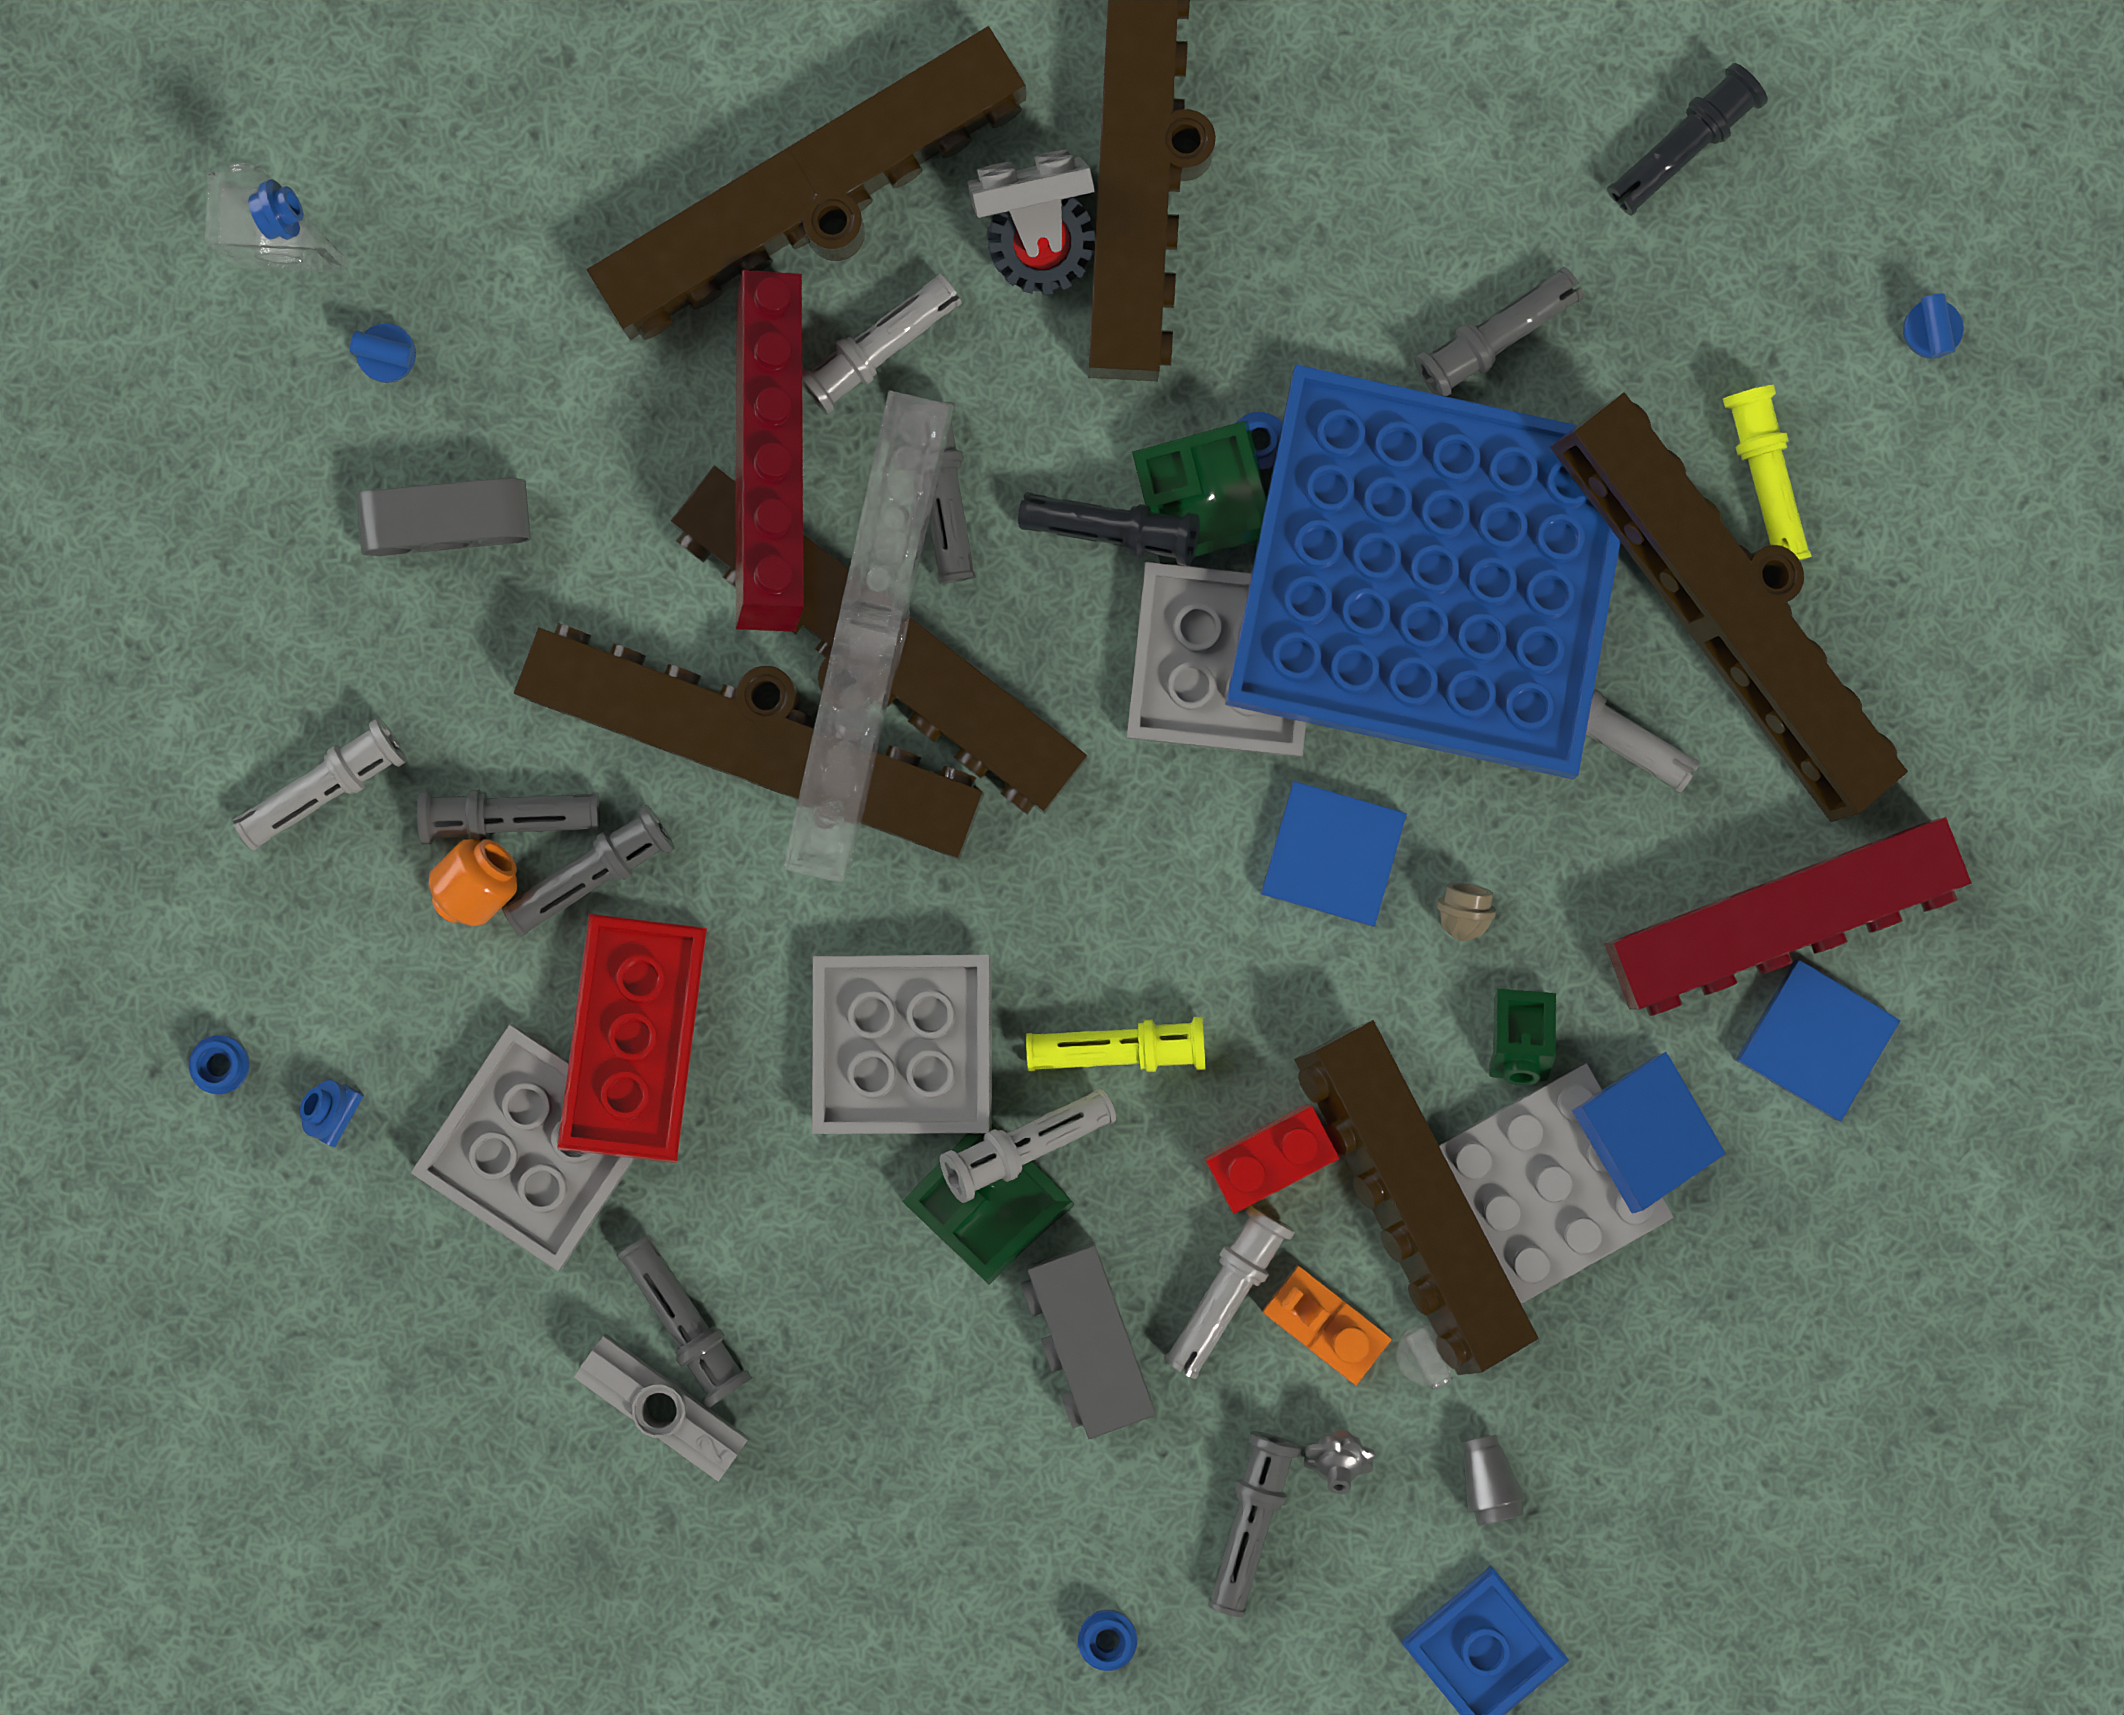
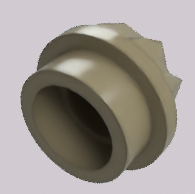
[1437,883,1496,941]

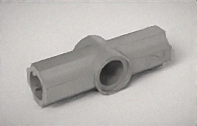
[574,1334,750,1482]

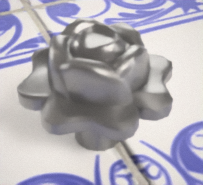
[1304,1430,1375,1494]

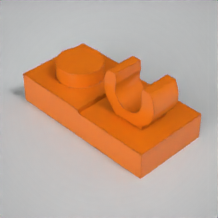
[1262,1264,1392,1386]

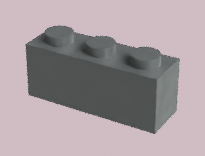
[1021,1242,1156,1440]

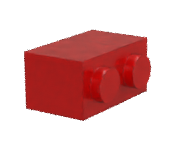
[1203,1104,1340,1214]

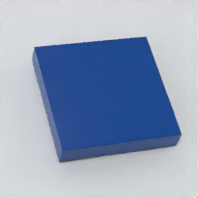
[1261,781,1407,927]
[1735,960,1901,1122]
[1572,1052,1726,1214]
[1401,1566,1569,1715]

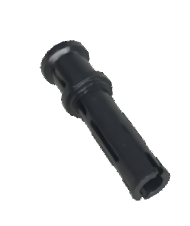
[1607,63,1768,216]
[1018,492,1200,566]

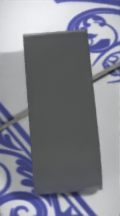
[356,478,531,556]

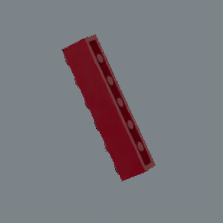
[736,270,804,632]
[1604,817,1972,1016]

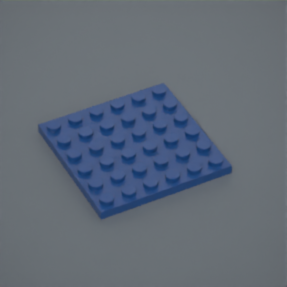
[1225,364,1621,780]

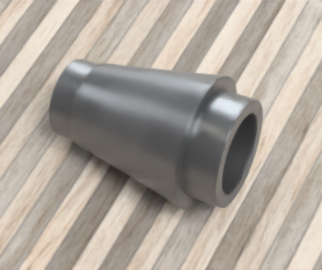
[1462,1434,1526,1526]

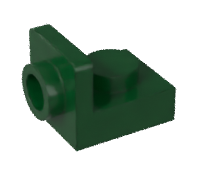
[1489,988,1556,1085]

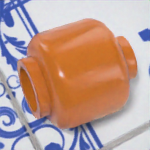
[429,839,517,926]

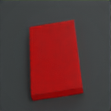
[557,914,707,1163]

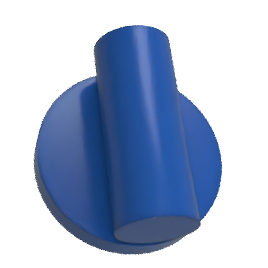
[1903,293,1964,359]
[350,323,416,383]
[300,1080,364,1147]

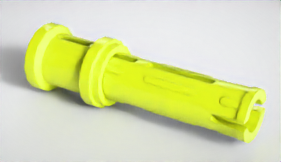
[1723,384,1812,560]
[1026,1016,1206,1073]

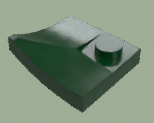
[1132,421,1268,564]
[902,1124,1075,1285]

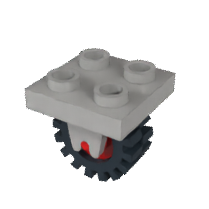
[967,149,1095,295]

